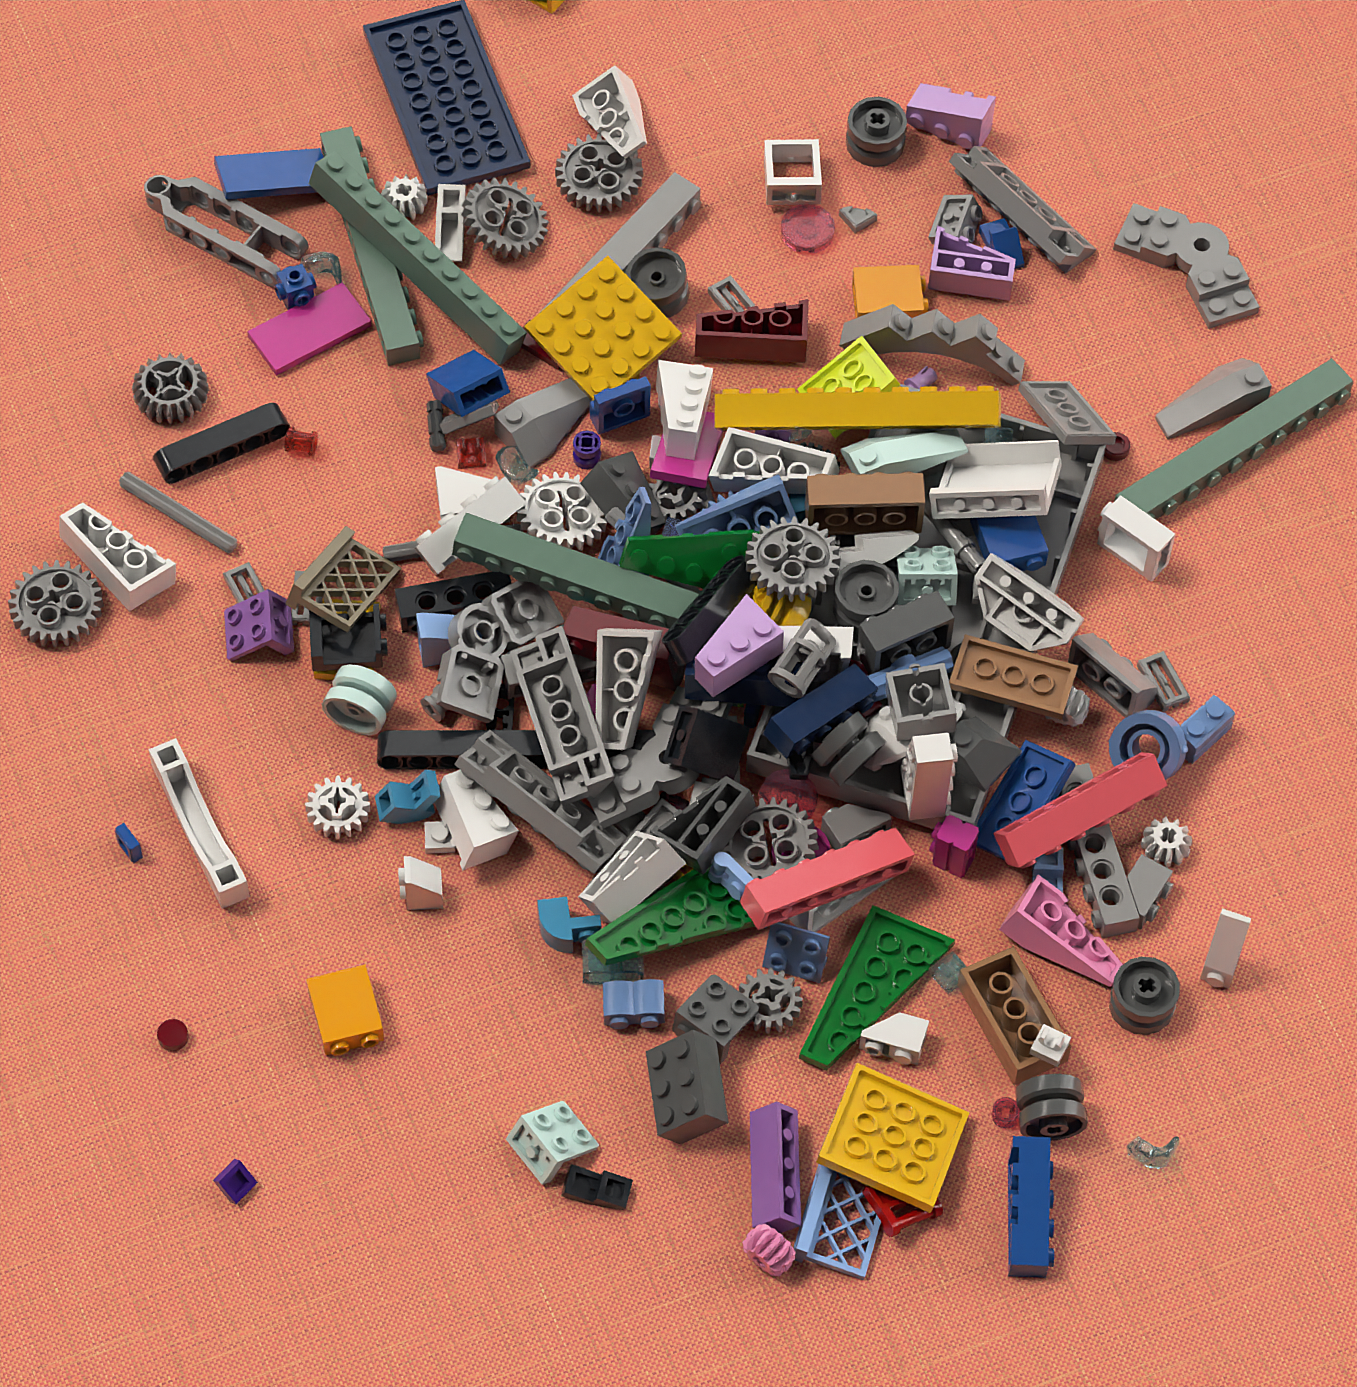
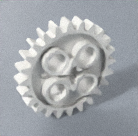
[516,472,608,551]

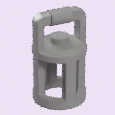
[768,618,836,698]

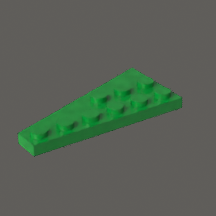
[619,529,794,589]
[585,864,755,966]
[799,905,955,1071]

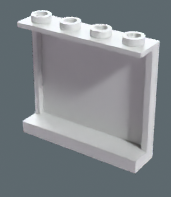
[929,440,1062,519]

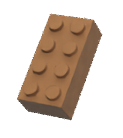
[805,472,925,535]
[957,946,1071,1085]

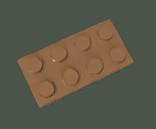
[949,634,1078,720]

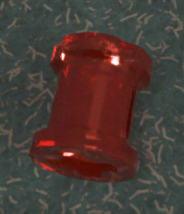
[284,426,318,456]

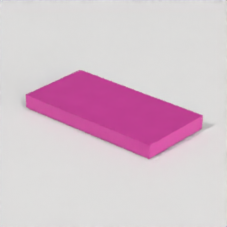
[247,282,372,376]
[650,411,723,488]

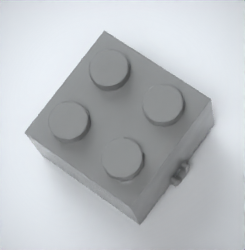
[885,663,957,741]

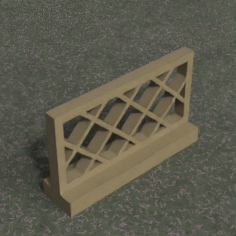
[285,526,401,633]

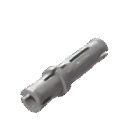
[924,504,985,575]

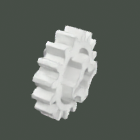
[305,776,370,839]

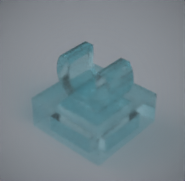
[929,951,967,994]

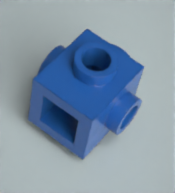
[274,264,317,310]

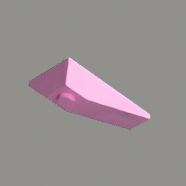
[999,874,1123,987]

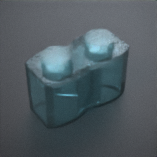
[582,940,644,985]

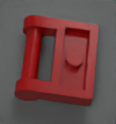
[862,1186,943,1237]

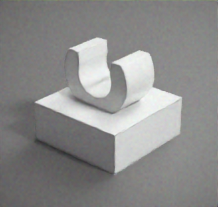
[1029,1024,1071,1067]

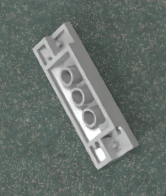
[949,146,1097,274]
[510,626,615,806]
[454,730,628,874]

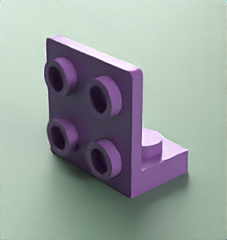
[224,589,294,661]

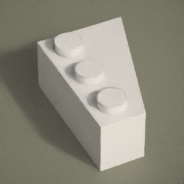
[434,769,519,871]

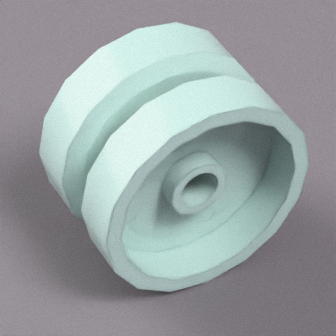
[322,664,397,736]

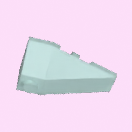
[841,428,968,474]

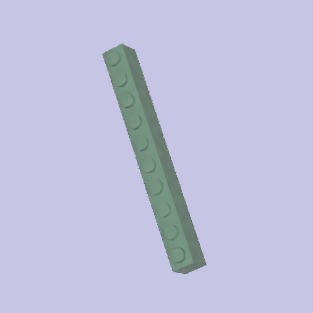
[320,126,424,366]
[308,151,527,365]
[1114,358,1354,520]
[452,513,699,629]

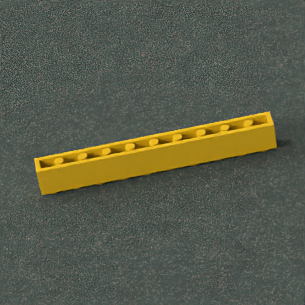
[714,386,1001,431]

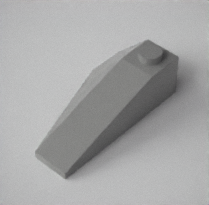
[1155,358,1272,440]
[494,378,591,470]

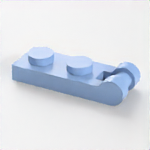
[708,852,767,928]

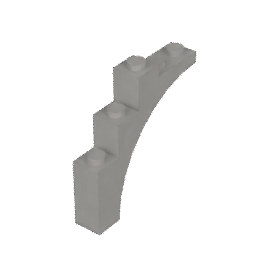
[839,304,1025,386]

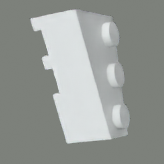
[578,831,686,924]

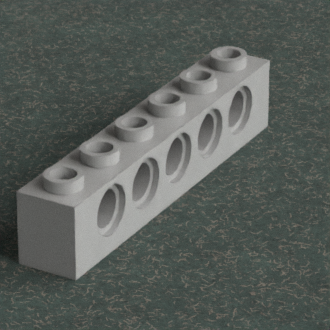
[1057,763,1140,938]

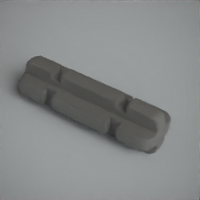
[426,400,446,452]

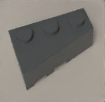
[650,776,756,875]

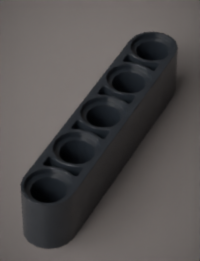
[153,403,291,484]
[662,555,758,666]

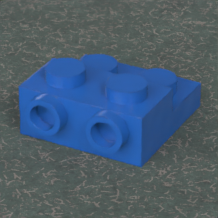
[590,376,651,435]

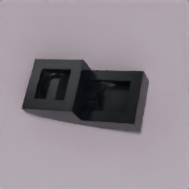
[561,1164,633,1210]

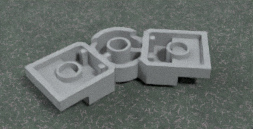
[1113,203,1260,329]
[436,581,565,723]
[587,686,733,829]

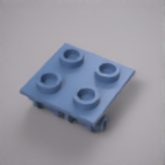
[762,922,830,983]

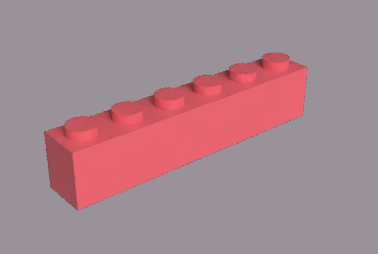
[993,752,1168,869]
[740,827,915,930]

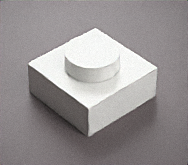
[424,821,455,854]

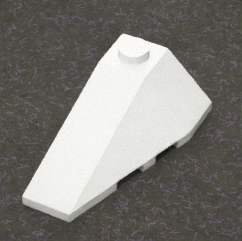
[572,65,647,159]

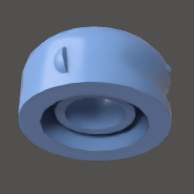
[1108,710,1188,780]

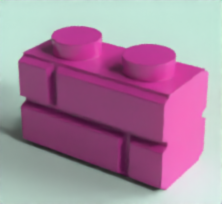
[929,815,979,878]

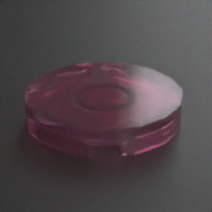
[781,205,835,253]
[759,769,818,825]

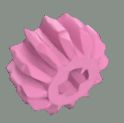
[742,1224,796,1276]

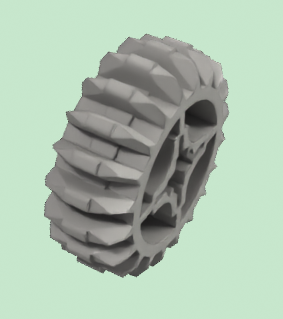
[132,352,209,425]

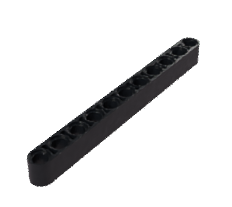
[377,730,656,769]

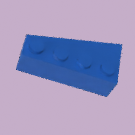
[1008,1136,1054,1278]

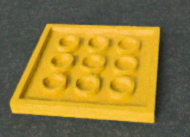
[524,255,682,401]
[816,1063,970,1213]

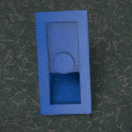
[979,218,1024,269]

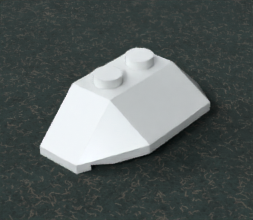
[974,553,1085,652]
[863,699,966,771]

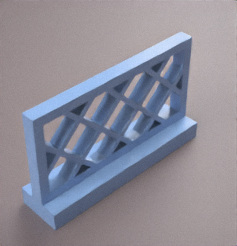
[793,1164,881,1280]

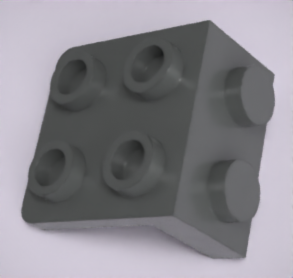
[672,975,759,1064]

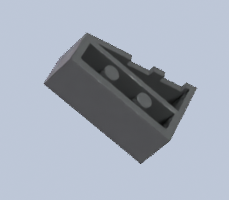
[580,451,666,535]

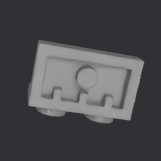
[928,194,982,244]

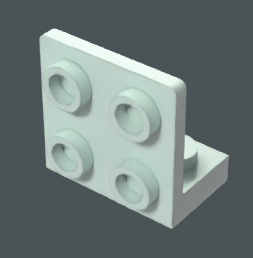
[896,546,958,605]
[506,1101,599,1185]

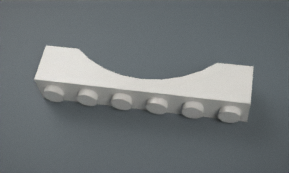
[149,738,250,909]

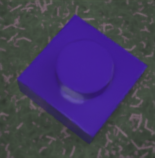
[213,1159,258,1204]

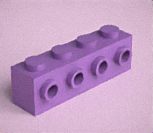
[750,1102,801,1234]

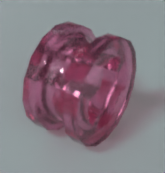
[991,1097,1020,1128]

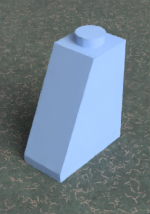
[416,613,482,667]

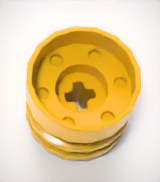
[748,586,812,626]

